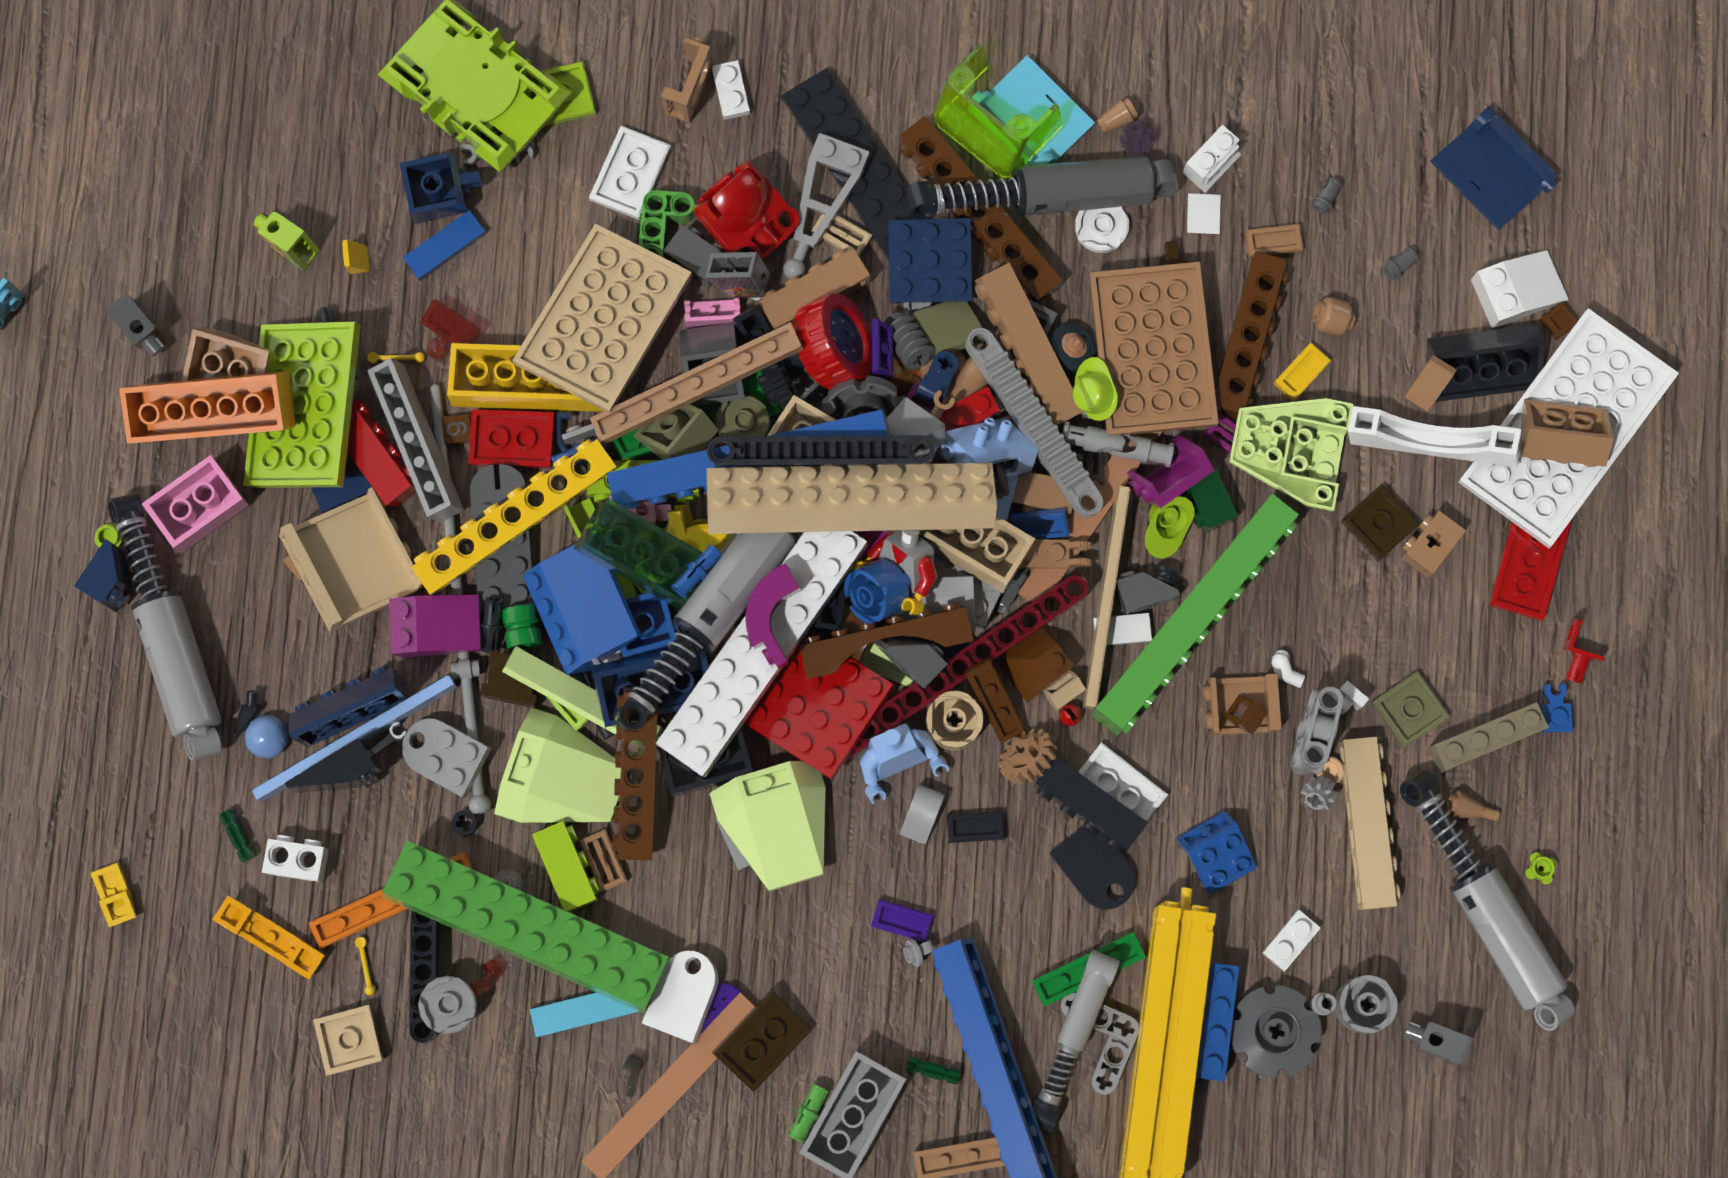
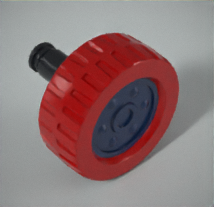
[775,293,872,390]

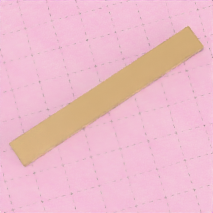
[1082,486,1130,709]

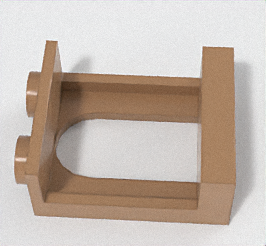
[661,38,713,123]

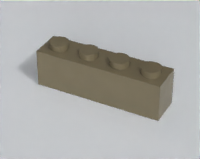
[1428,702,1549,774]

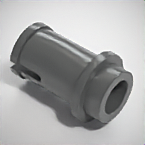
[1312,178,1342,214]
[1382,248,1419,280]

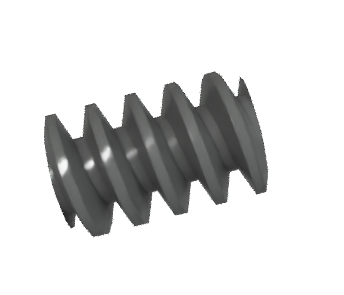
[884,312,935,370]

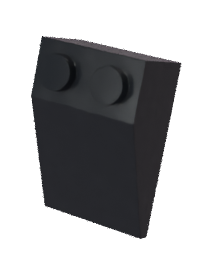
[285,738,385,793]

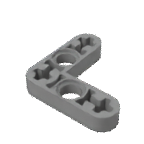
[1060,993,1139,1095]

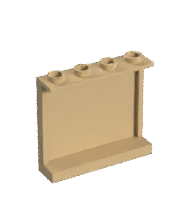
[279,487,423,632]

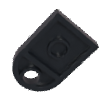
[1049,827,1135,910]

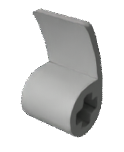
[900,784,945,844]

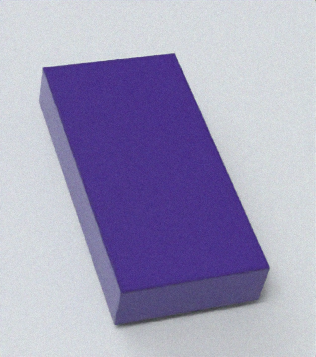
[871,899,933,943]

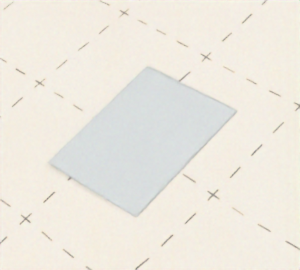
[1187,193,1221,234]

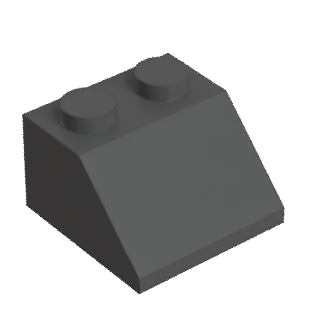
[873,636,947,688]

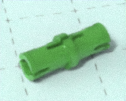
[788,1083,829,1143]

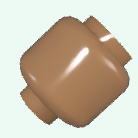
[1312,297,1355,336]

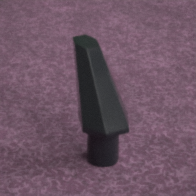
[234,690,262,733]

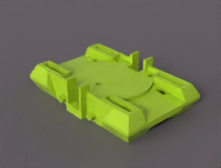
[378,0,572,173]

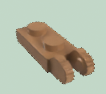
[1019,539,1092,569]

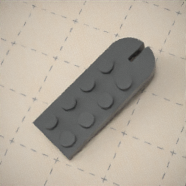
[470,464,535,611]

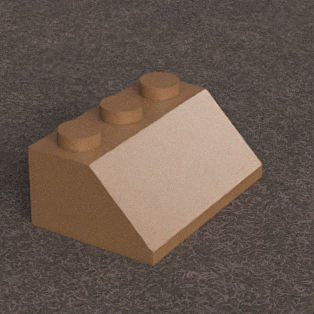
[1521,399,1614,467]

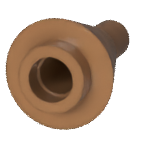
[1446,791,1500,821]

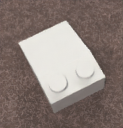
[1471,250,1569,329]

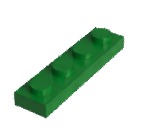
[1031,932,1146,1007]

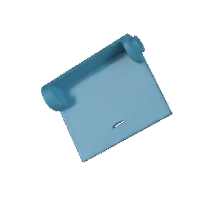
[969,55,1095,166]

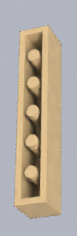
[1339,737,1400,911]

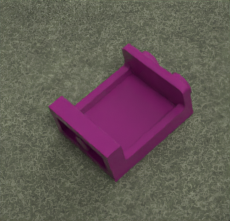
[1126,435,1214,509]

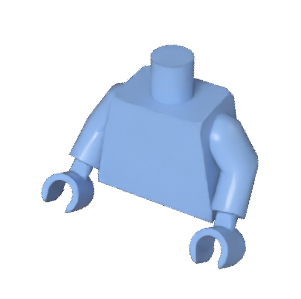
[860,724,949,804]

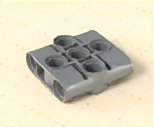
[1290,687,1343,776]

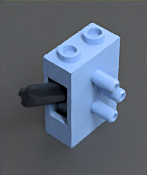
[939,417,1039,499]

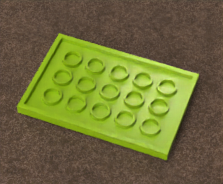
[243,322,361,488]

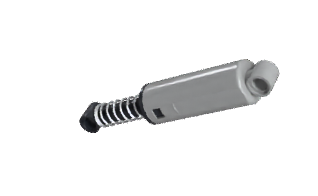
[108,493,221,761]
[615,532,795,732]
[1400,770,1574,1031]

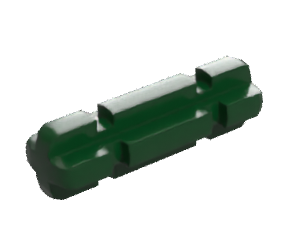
[219,809,256,863]
[905,1056,961,1085]

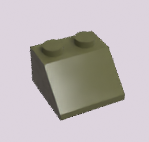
[633,404,718,460]

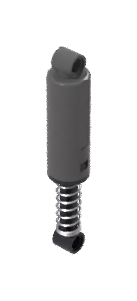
[906,156,1178,220]

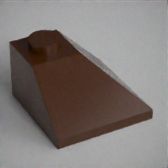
[995,629,1074,703]

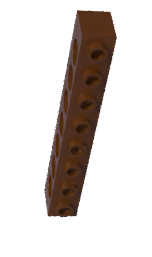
[898,116,1063,304]

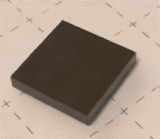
[1340,484,1420,562]

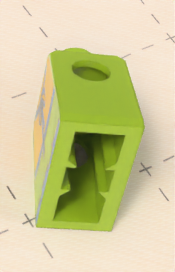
[254,212,321,272]

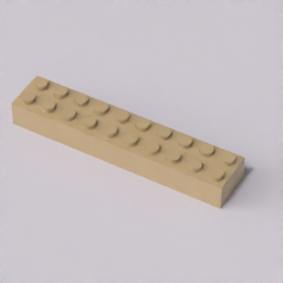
[767,395,1035,594]
[707,463,997,534]

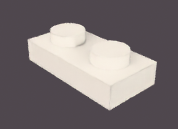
[712,60,750,120]
[1262,910,1320,972]

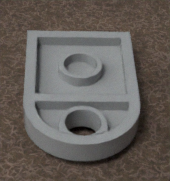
[402,719,492,798]

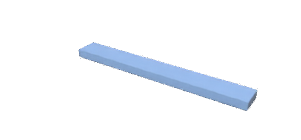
[252,676,458,802]

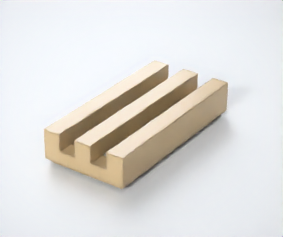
[812,214,872,258]

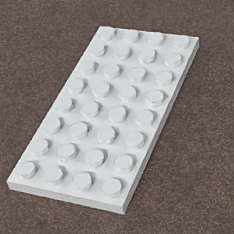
[1458,308,1679,548]

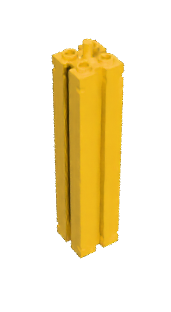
[1119,887,1216,1178]

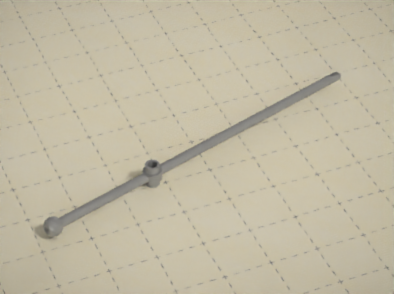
[430,384,491,814]

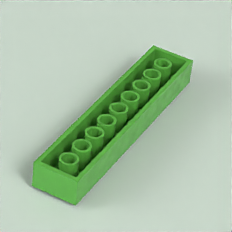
[1092,493,1299,736]
[382,841,669,1014]

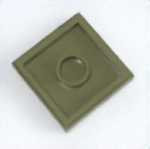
[914,302,986,355]
[1371,671,1450,749]

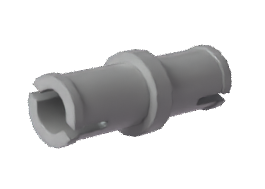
[1309,992,1337,1016]

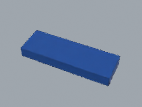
[403,210,486,281]

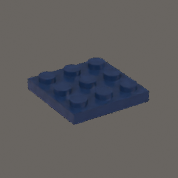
[888,218,972,304]

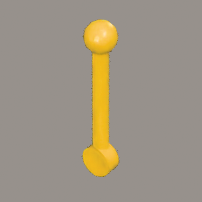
[367,352,425,364]
[355,937,376,996]

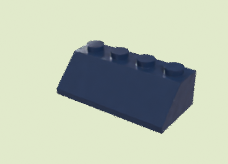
[590,648,709,727]

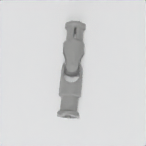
[1063,421,1174,468]

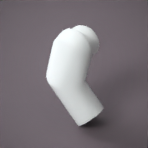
[1271,650,1305,688]

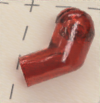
[469,960,502,998]

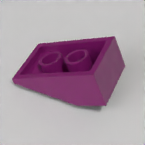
[389,595,483,658]

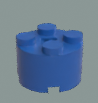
[844,558,911,623]

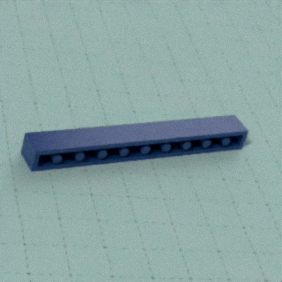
[607,410,890,511]
[932,938,1057,1178]

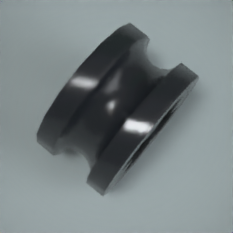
[1152,566,1179,587]
[451,810,478,837]

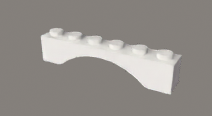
[1348,406,1522,467]

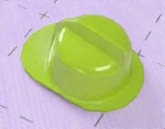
[1073,357,1118,421]
[1145,496,1194,559]

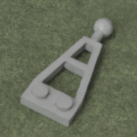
[783,133,871,279]

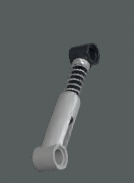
[1031,950,1120,1134]

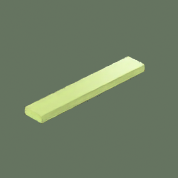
[502,647,663,749]

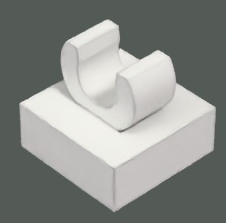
[1339,681,1369,715]

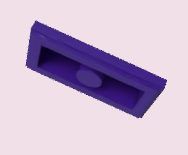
[872,319,893,380]

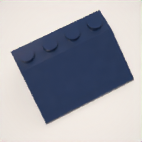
[289,666,409,748]

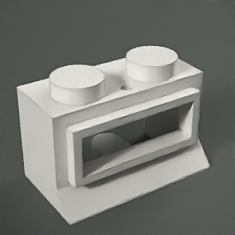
[1183,125,1241,193]

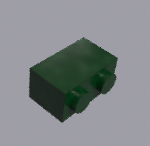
[1182,466,1238,534]

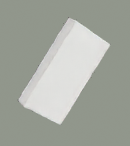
[1093,613,1152,646]

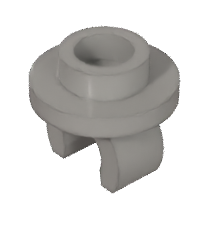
[903,939,934,967]

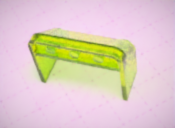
[933,43,1063,178]

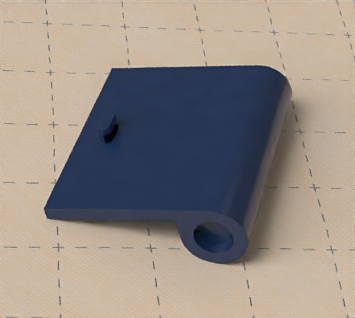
[1430,106,1559,231]

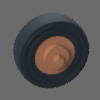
[1048,323,1096,373]

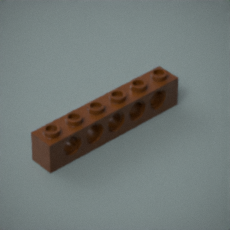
[1215,251,1289,419]
[612,687,658,860]

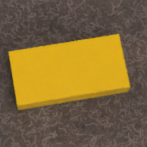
[1274,342,1331,402]

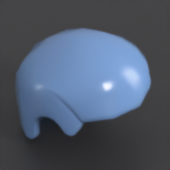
[245,715,288,759]

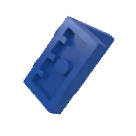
[1176,811,1257,895]

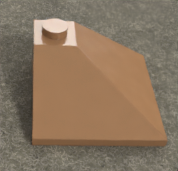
[182,326,271,381]

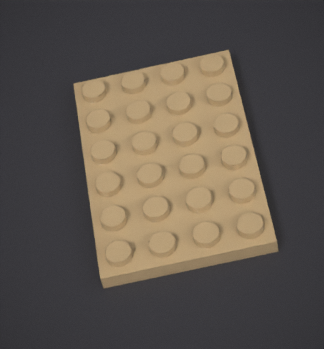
[513,224,692,412]

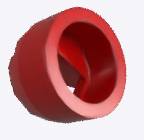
[1059,704,1082,727]

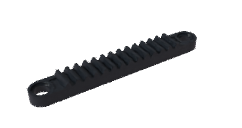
[707,435,936,466]

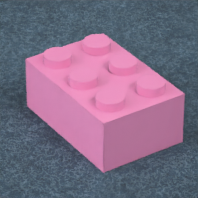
[142,455,249,554]

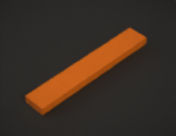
[309,852,473,949]

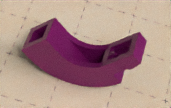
[745,563,801,669]

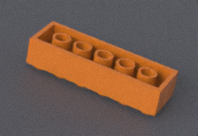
[119,371,296,444]

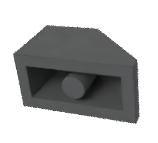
[1115,571,1180,615]

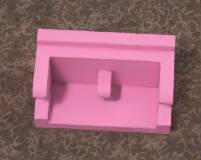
[684,297,741,329]

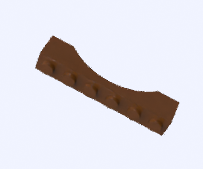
[799,602,974,679]

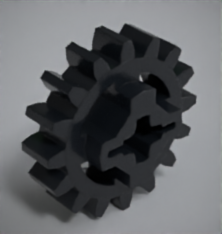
[758,364,796,412]

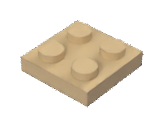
[313,1005,384,1076]

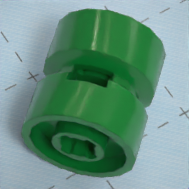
[502,604,543,651]

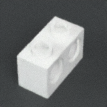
[262,835,329,883]

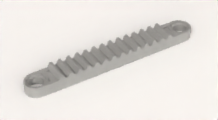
[965,328,1103,518]

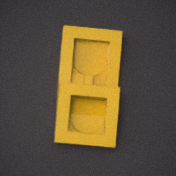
[90,862,137,927]

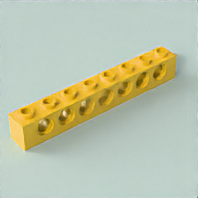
[411,439,617,596]

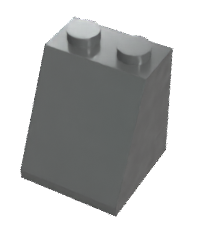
[680,322,745,406]

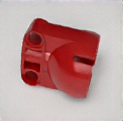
[692,161,800,259]

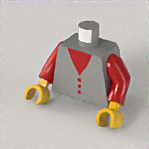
[852,530,937,615]

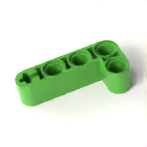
[639,190,695,258]

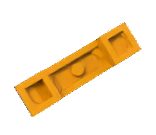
[212,895,325,980]

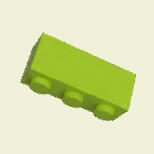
[532,821,600,913]

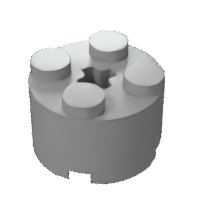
[1335,975,1398,1034]

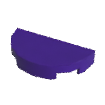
[701,983,742,1032]

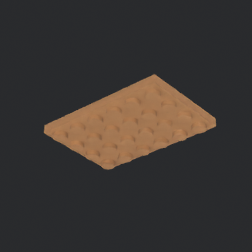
[1089,262,1219,436]

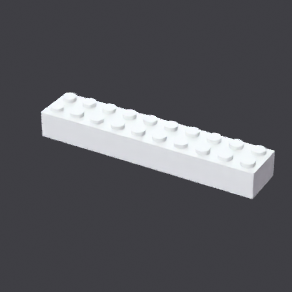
[656,531,868,778]

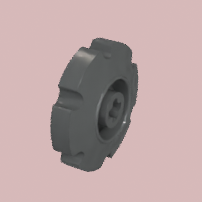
[821,376,905,420]
[1230,985,1322,1078]

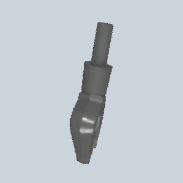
[998,569,1029,614]

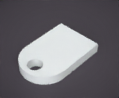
[642,951,718,1044]

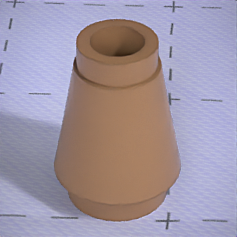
[1096,98,1138,134]

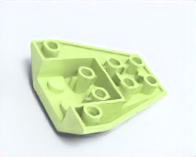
[1229,398,1353,511]
[494,708,628,823]
[709,761,825,891]

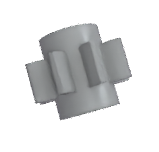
[1301,775,1338,810]

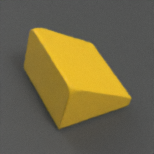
[342,240,370,274]

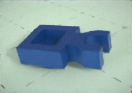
[1541,684,1573,733]

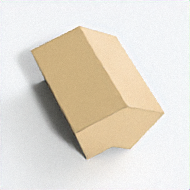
[1043,670,1086,712]

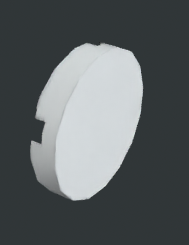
[1075,207,1129,253]

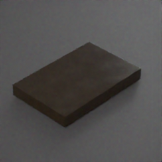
[712,990,813,1092]

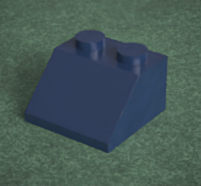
[74,539,132,612]

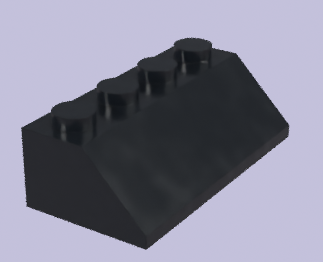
[1426,325,1545,402]

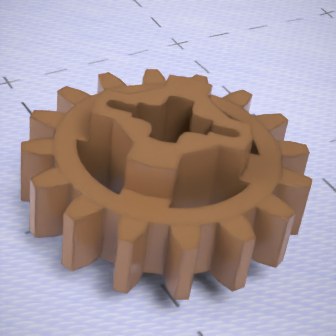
[998,728,1057,785]

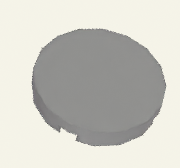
[418,976,477,1034]

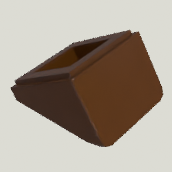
[1224,695,1267,735]

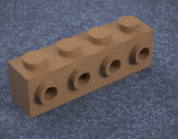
[758,248,870,331]

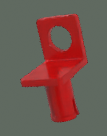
[1563,619,1605,684]

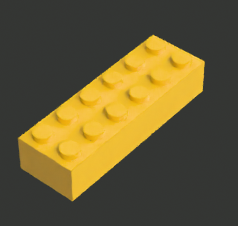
[447,343,617,412]

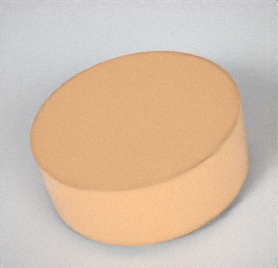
[1315,756,1344,784]

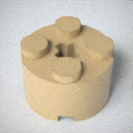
[926,691,983,751]

